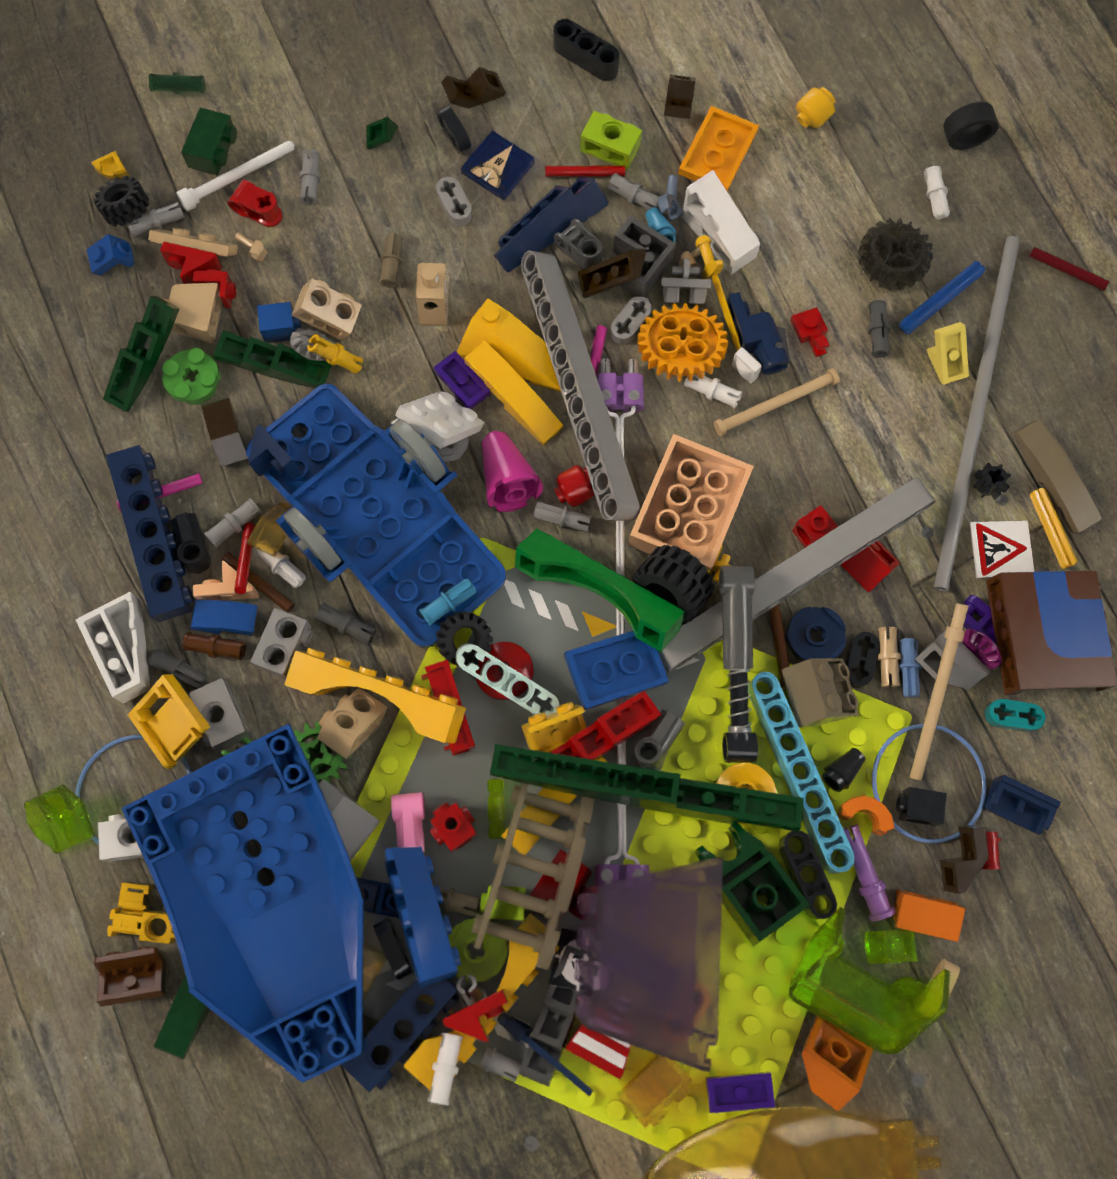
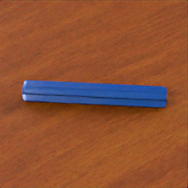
[899,261,985,335]

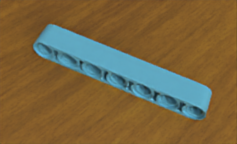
[748,672,855,874]

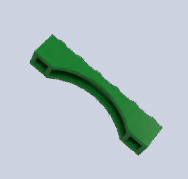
[514,528,685,652]

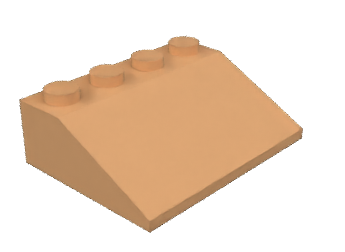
[627,434,754,570]

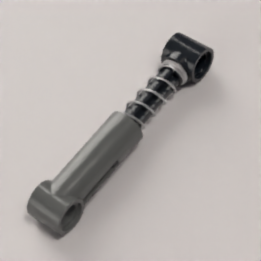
[719,566,758,763]

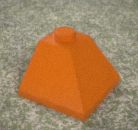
[802,1009,874,1112]

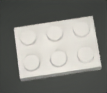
[395,391,485,449]

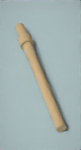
[910,603,969,780]

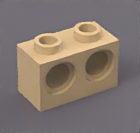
[292,279,362,341]
[317,688,388,759]

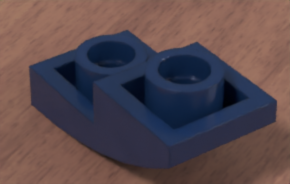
[356,877,399,918]

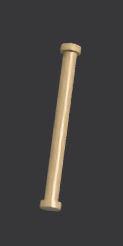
[714,368,840,437]

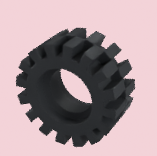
[94,176,149,226]
[435,611,493,666]

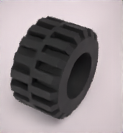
[632,545,714,624]

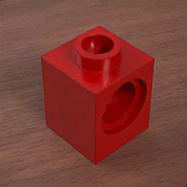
[792,505,838,548]

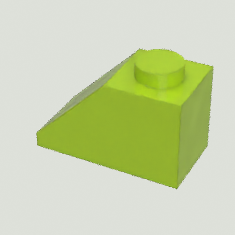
[480,886,526,921]

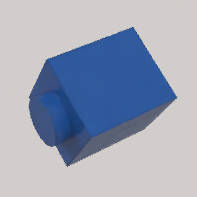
[257,302,302,343]

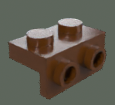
[94,946,166,1007]

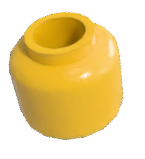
[796,87,836,128]

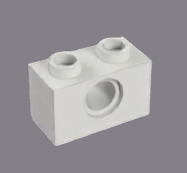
[98,814,143,862]

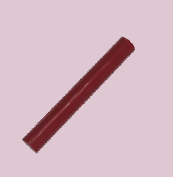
[1029,247,1110,291]

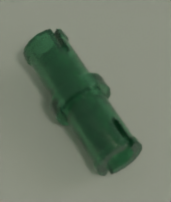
[149,72,205,95]

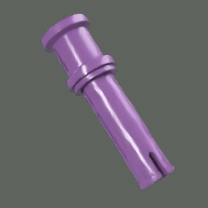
[843,824,896,922]

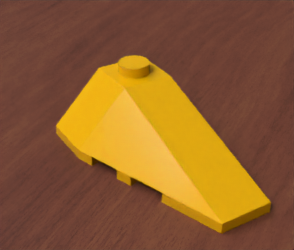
[457,298,561,392]

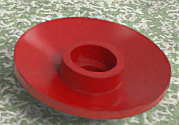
[475,642,534,700]

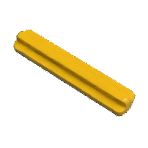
[1030,488,1078,569]

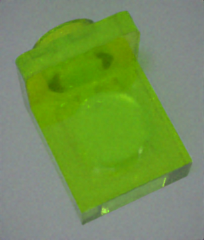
[865,930,918,964]

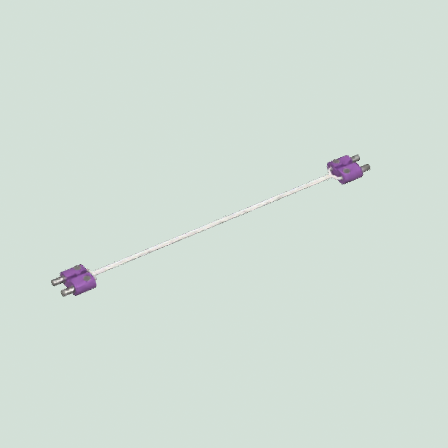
[595,358,650,926]

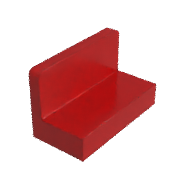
[840,541,901,592]

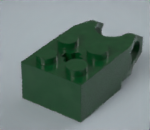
[695,822,810,947]

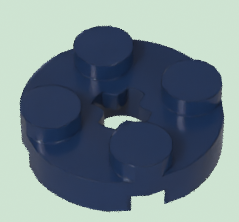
[785,606,846,662]

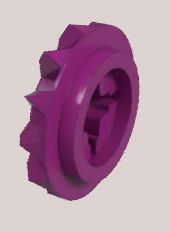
[962,629,1002,670]

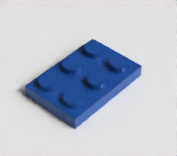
[563,631,669,710]

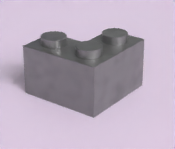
[613,215,676,298]

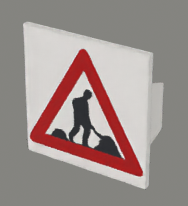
[970,521,1034,578]

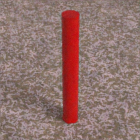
[545,166,625,177]
[234,523,256,594]

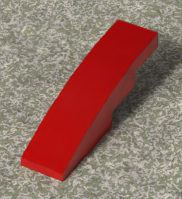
[549,690,662,760]

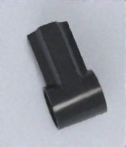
[171,512,211,574]

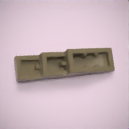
[1013,419,1102,533]

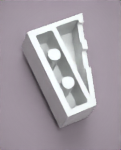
[682,170,760,275]
[75,592,151,704]

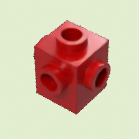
[429,802,478,853]

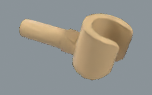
[235,233,268,262]
[678,248,701,267]

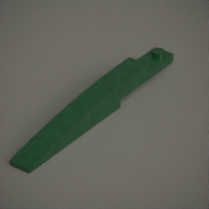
[490,744,804,832]

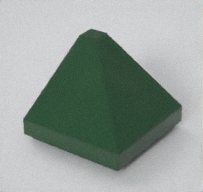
[366,117,398,150]

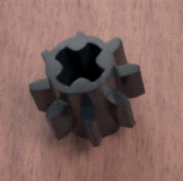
[973,462,1011,500]

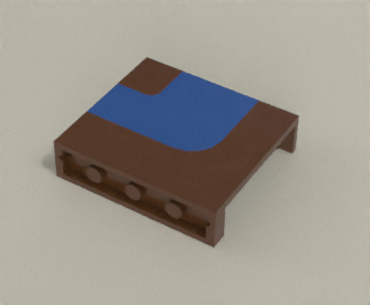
[986,571,1117,695]

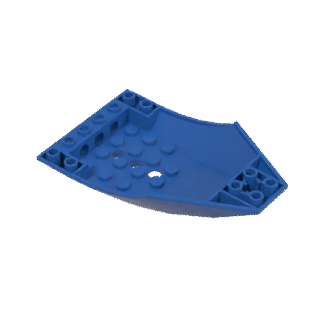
[121,723,364,1083]

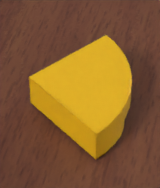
[91,151,129,179]

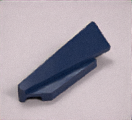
[494,177,608,272]

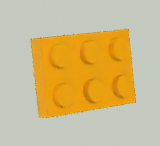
[678,106,759,192]

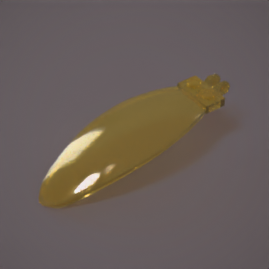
[643,1107,941,1179]

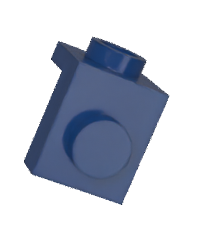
[86,234,135,276]

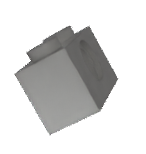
[189,678,252,751]

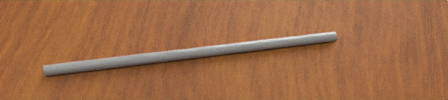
[933,236,1020,592]

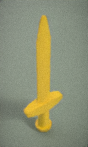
[696,235,741,351]

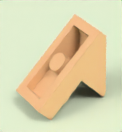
[193,561,259,601]

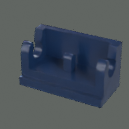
[983,775,1061,835]

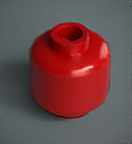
[554,465,595,507]

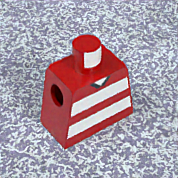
[564,993,636,1080]

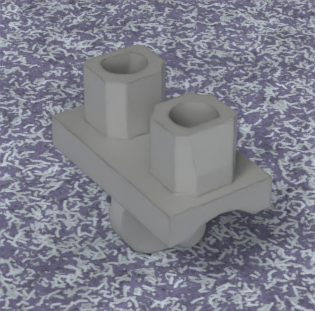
[659,259,711,304]

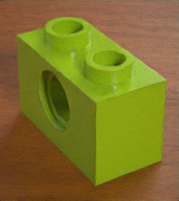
[580,110,642,171]

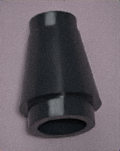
[822,748,866,792]

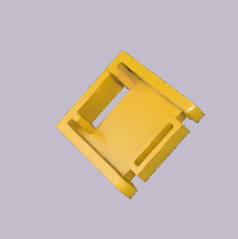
[128,674,210,769]

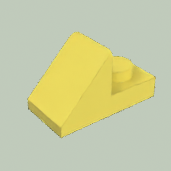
[927,322,969,385]

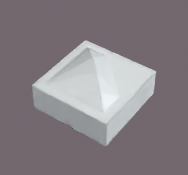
[731,348,762,384]

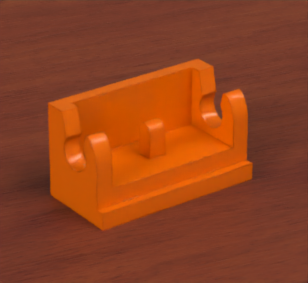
[892,889,965,942]

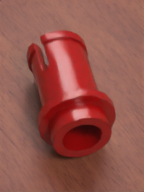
[981,832,1001,869]

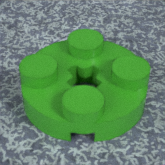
[162,348,221,405]

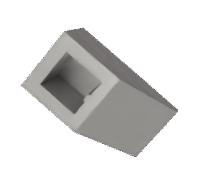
[915,630,991,690]

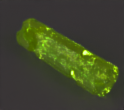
[487,778,505,839]

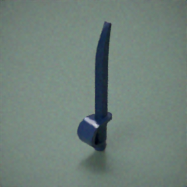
[497,1013,593,1096]

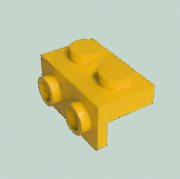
[521,702,587,753]

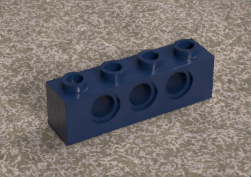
[341,979,459,1093]

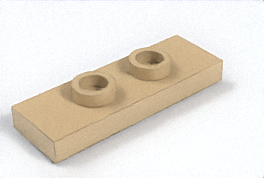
[149,228,238,257]

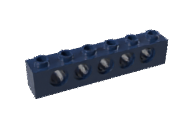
[106,445,194,622]

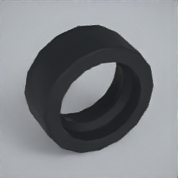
[943,102,999,150]

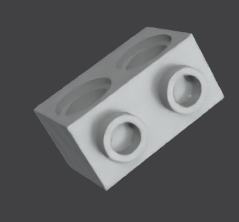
[250,608,313,679]

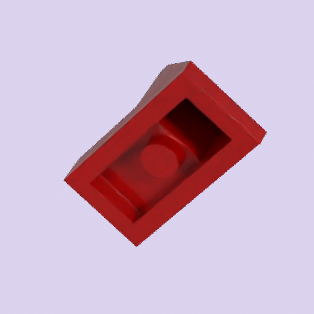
[160,241,222,284]
[442,989,508,1043]

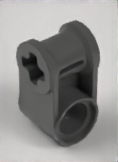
[553,218,602,269]

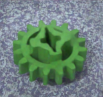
[294,721,351,784]

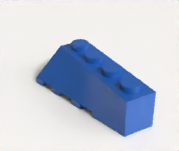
[385,847,461,988]

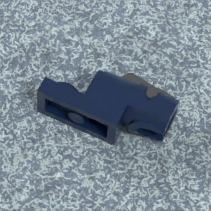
[727,292,790,375]

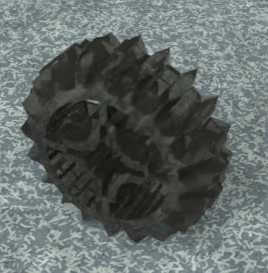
[858,218,933,291]

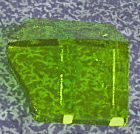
[24,784,95,854]

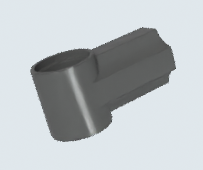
[635,709,685,770]

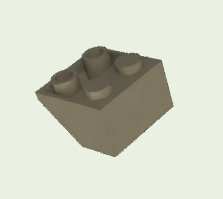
[781,658,859,727]

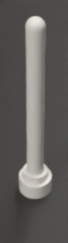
[176,141,294,212]

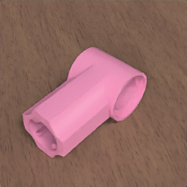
[391,792,425,853]

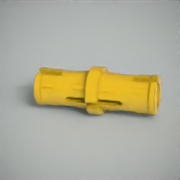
[307,334,363,374]

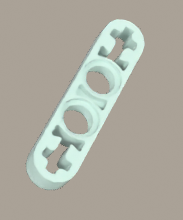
[456,643,559,716]

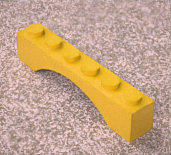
[284,648,466,743]
[404,913,560,1091]

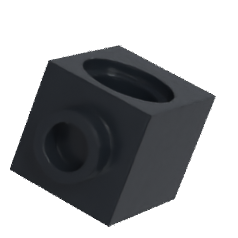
[896,787,947,826]

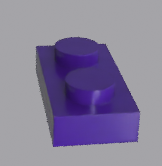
[433,351,491,410]
[706,1072,775,1113]

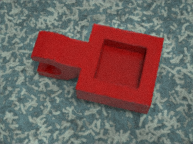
[790,307,829,357]

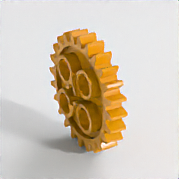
[637,303,728,382]

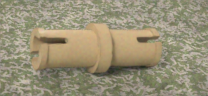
[877,627,901,688]

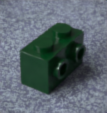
[181,107,237,175]

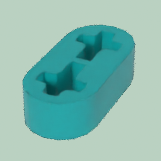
[984,699,1046,732]

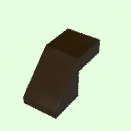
[441,67,506,109]
[664,74,696,119]
[202,397,248,466]
[940,825,989,894]

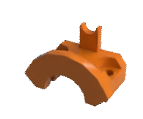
[837,794,894,836]

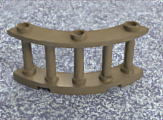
[471,783,595,970]

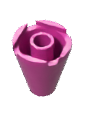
[481,431,543,512]

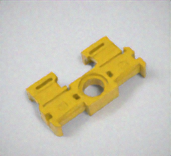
[107,881,176,944]

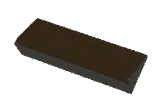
[578,249,646,299]

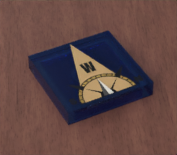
[461,131,535,201]

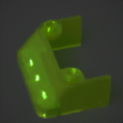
[789,907,950,1054]

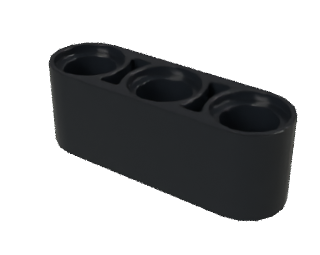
[553,19,619,81]
[778,831,837,920]

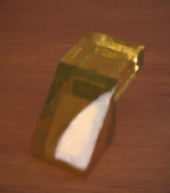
[247,502,292,558]

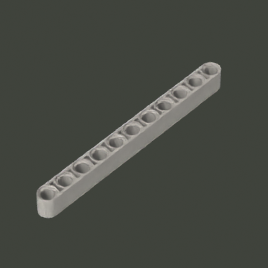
[521,251,639,521]
[658,477,936,673]

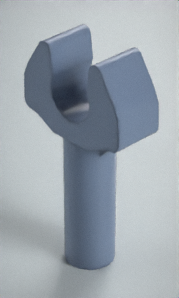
[658,175,683,221]

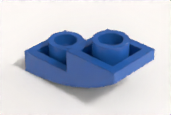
[190,600,258,636]

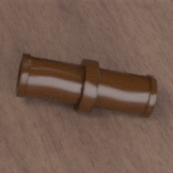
[182,632,246,660]

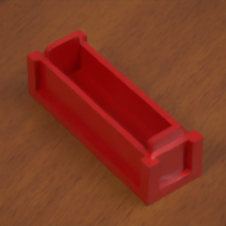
[421,660,476,756]

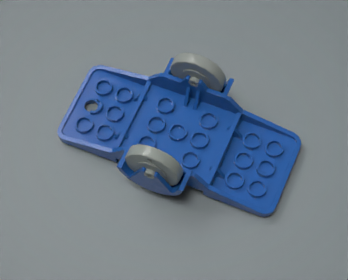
[246,384,506,648]

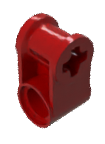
[227,180,282,227]

